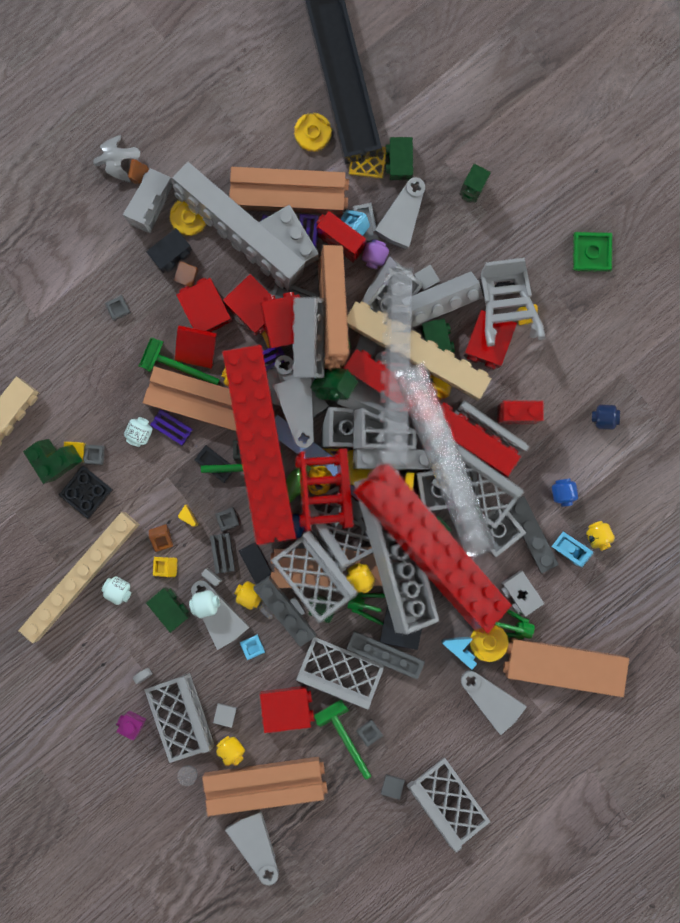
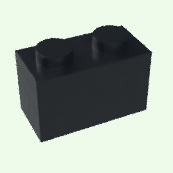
[146,228,192,273]

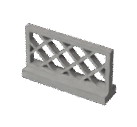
[455,400,529,455]
[432,445,524,529]
[299,486,373,572]
[271,531,357,623]
[296,637,384,710]
[144,673,215,763]
[406,758,491,852]

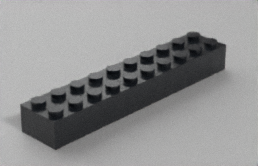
[304,0,382,164]

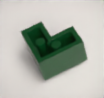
[23,439,83,484]

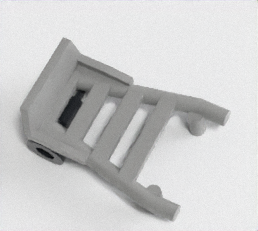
[479,258,546,347]

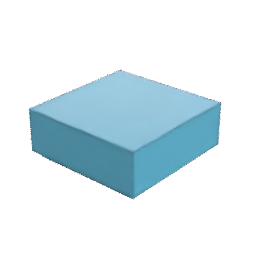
[240,634,265,660]

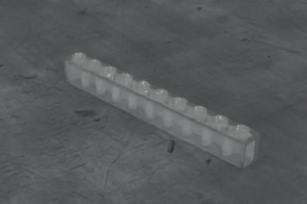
[379,268,413,467]
[395,363,496,557]

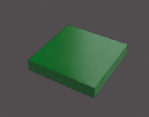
[573,232,612,272]

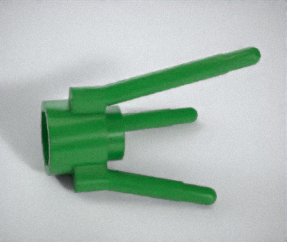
[347,592,386,625]
[495,609,535,640]

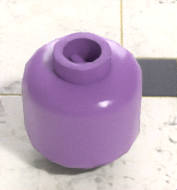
[362,239,389,269]

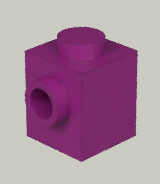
[116,710,146,741]

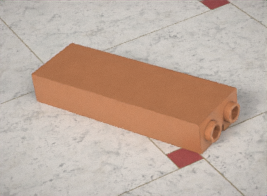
[229,167,349,215]
[318,245,349,371]
[143,366,237,432]
[270,546,382,588]
[503,638,629,697]
[202,757,328,816]

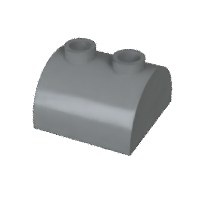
[471,502,526,557]

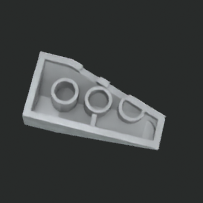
[362,256,424,315]
[321,407,354,448]

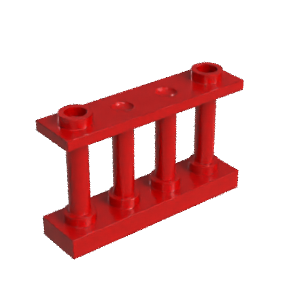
[295,449,353,531]

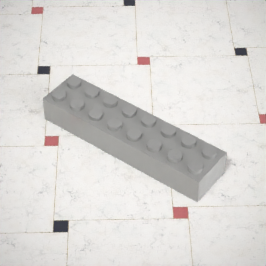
[172,162,305,290]
[354,470,439,634]

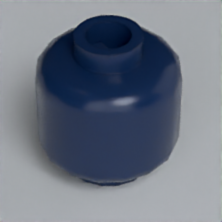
[592,405,620,430]

